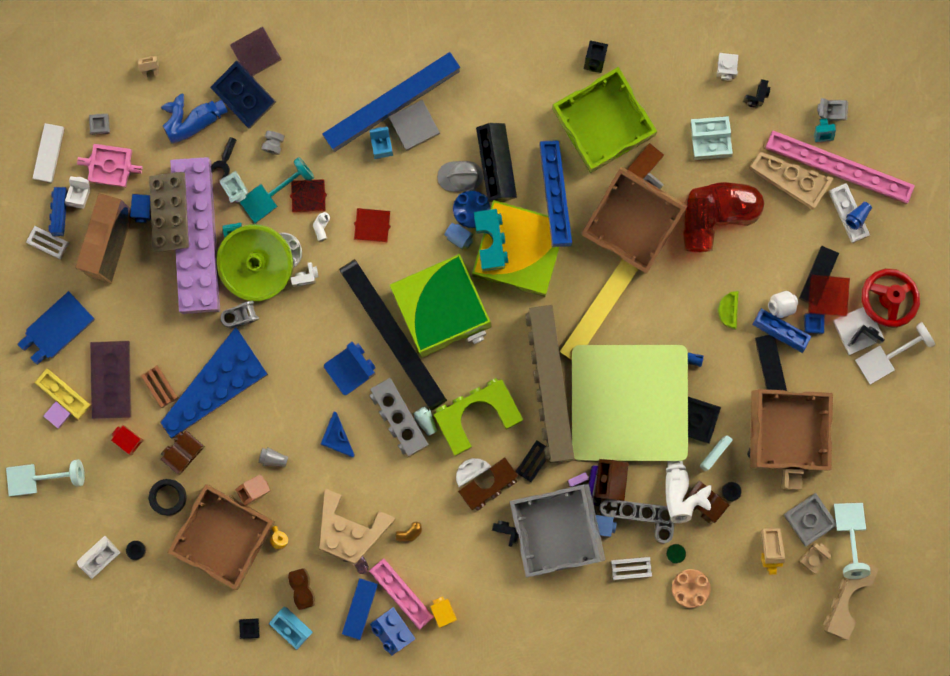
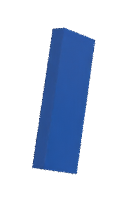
[752,308,811,353]
[342,578,378,640]

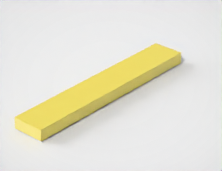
[560,259,638,361]

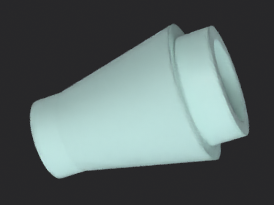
[413,406,438,436]

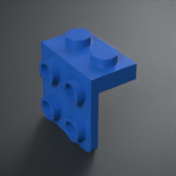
[324,341,376,395]

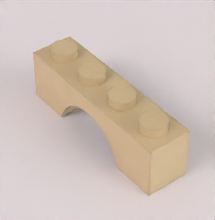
[823,560,879,640]

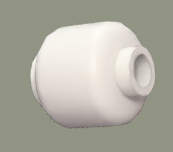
[768,291,798,318]

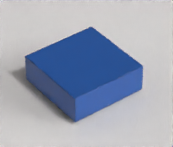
[804,313,825,334]

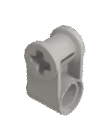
[221,301,259,328]

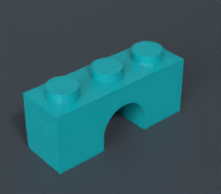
[474,209,508,272]

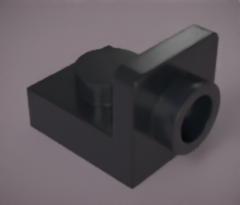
[584,40,608,73]

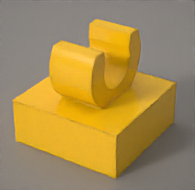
[761,553,783,575]

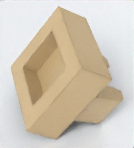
[138,56,159,78]

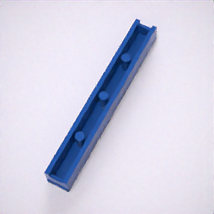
[322,52,460,152]

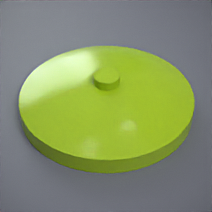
[216,224,293,301]

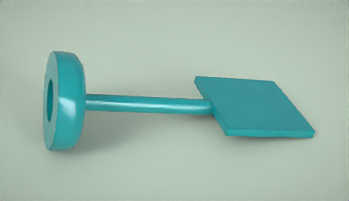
[240,157,315,224]

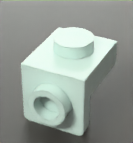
[219,171,248,203]

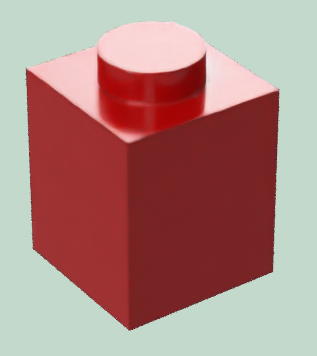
[111,425,144,455]

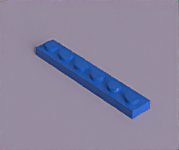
[539,141,572,247]

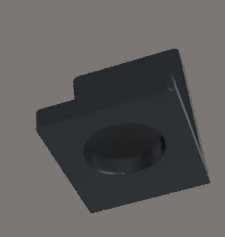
[848,324,885,347]

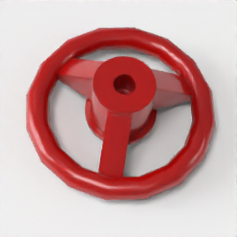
[862,268,920,328]

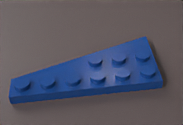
[161,327,268,438]

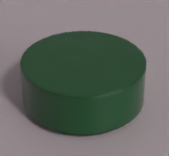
[666,544,686,563]

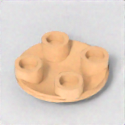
[672,569,711,608]

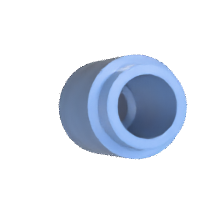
[444,223,474,250]

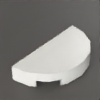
[456,458,491,487]

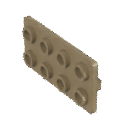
[149,172,189,252]

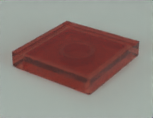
[808,275,850,317]

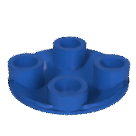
[453,190,491,228]

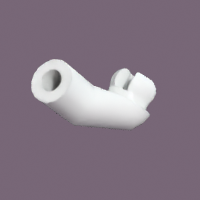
[313,212,330,241]

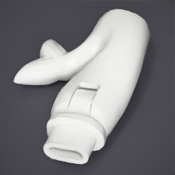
[665,461,711,523]

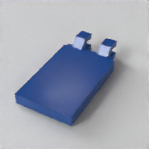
[18,291,95,365]

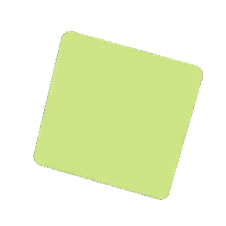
[572,345,688,461]

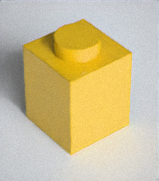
[430,596,457,628]

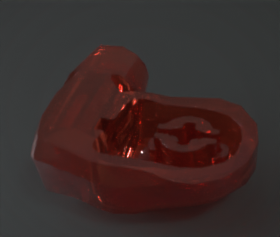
[683,182,764,252]

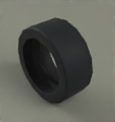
[148,479,187,516]

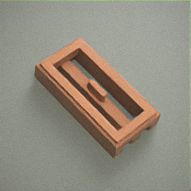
[141,365,178,408]

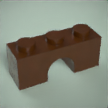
[458,457,518,511]

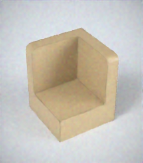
[782,469,804,490]

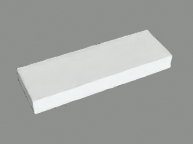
[33,123,64,183]
[828,183,870,243]

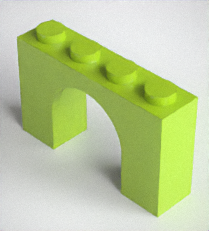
[433,378,523,456]

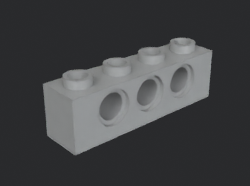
[369,378,429,457]

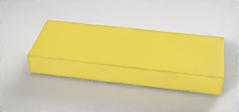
[35,368,91,420]

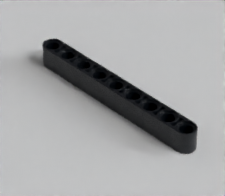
[339,259,447,411]

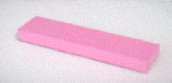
[369,558,434,630]

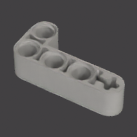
[599,499,675,543]

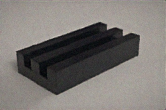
[516,440,546,482]

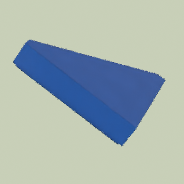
[321,412,355,458]

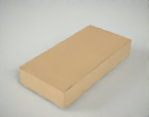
[761,528,785,564]

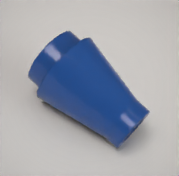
[845,201,872,230]

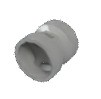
[261,131,285,155]

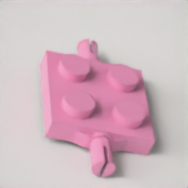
[77,144,143,187]

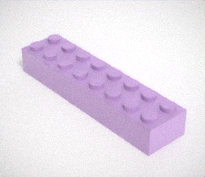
[170,157,220,314]

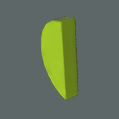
[718,291,739,329]

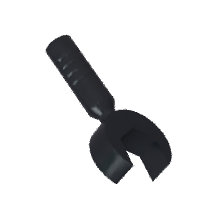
[211,137,237,179]

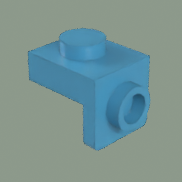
[369,127,393,159]

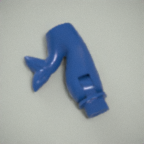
[161,93,228,144]

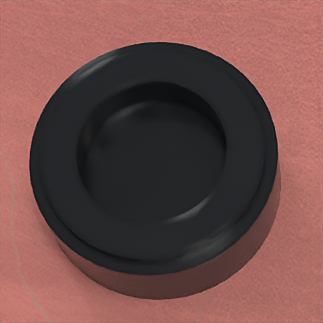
[722,482,742,501]
[126,541,146,560]

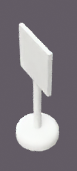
[855,322,936,384]

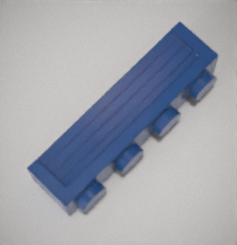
[49,187,68,236]

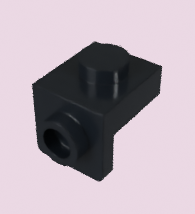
[743,79,771,108]
[492,520,519,547]

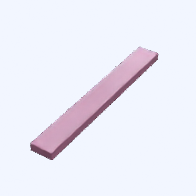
[765,130,915,204]

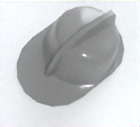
[437,161,483,192]

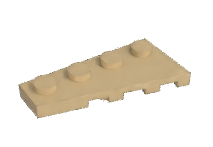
[749,152,834,210]

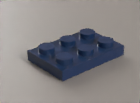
[210,61,276,128]

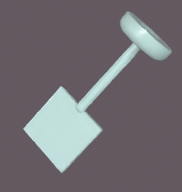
[6,459,85,496]
[834,503,871,579]

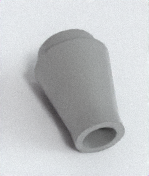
[258,447,288,467]

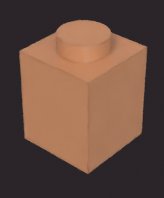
[235,474,271,506]

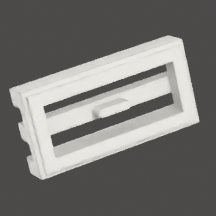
[26,226,69,260]
[611,557,652,580]

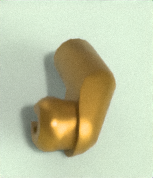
[396,522,422,541]

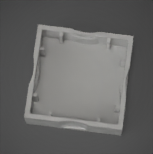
[510,484,606,577]

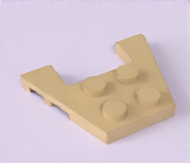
[320,489,395,565]

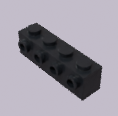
[476,123,517,202]

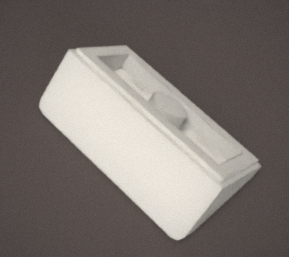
[77,536,121,579]

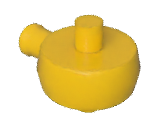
[270,526,288,549]

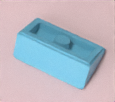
[269,607,313,650]

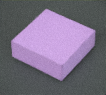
[44,402,71,429]
[568,472,588,487]

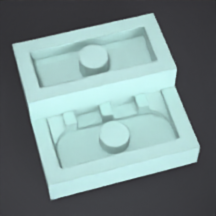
[691,116,733,160]

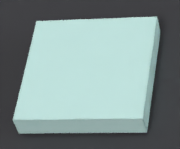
[700,436,733,471]

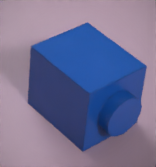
[130,194,151,224]

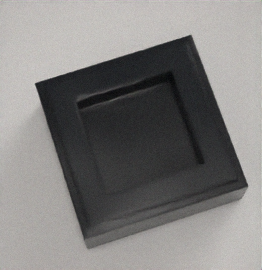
[239,618,260,639]

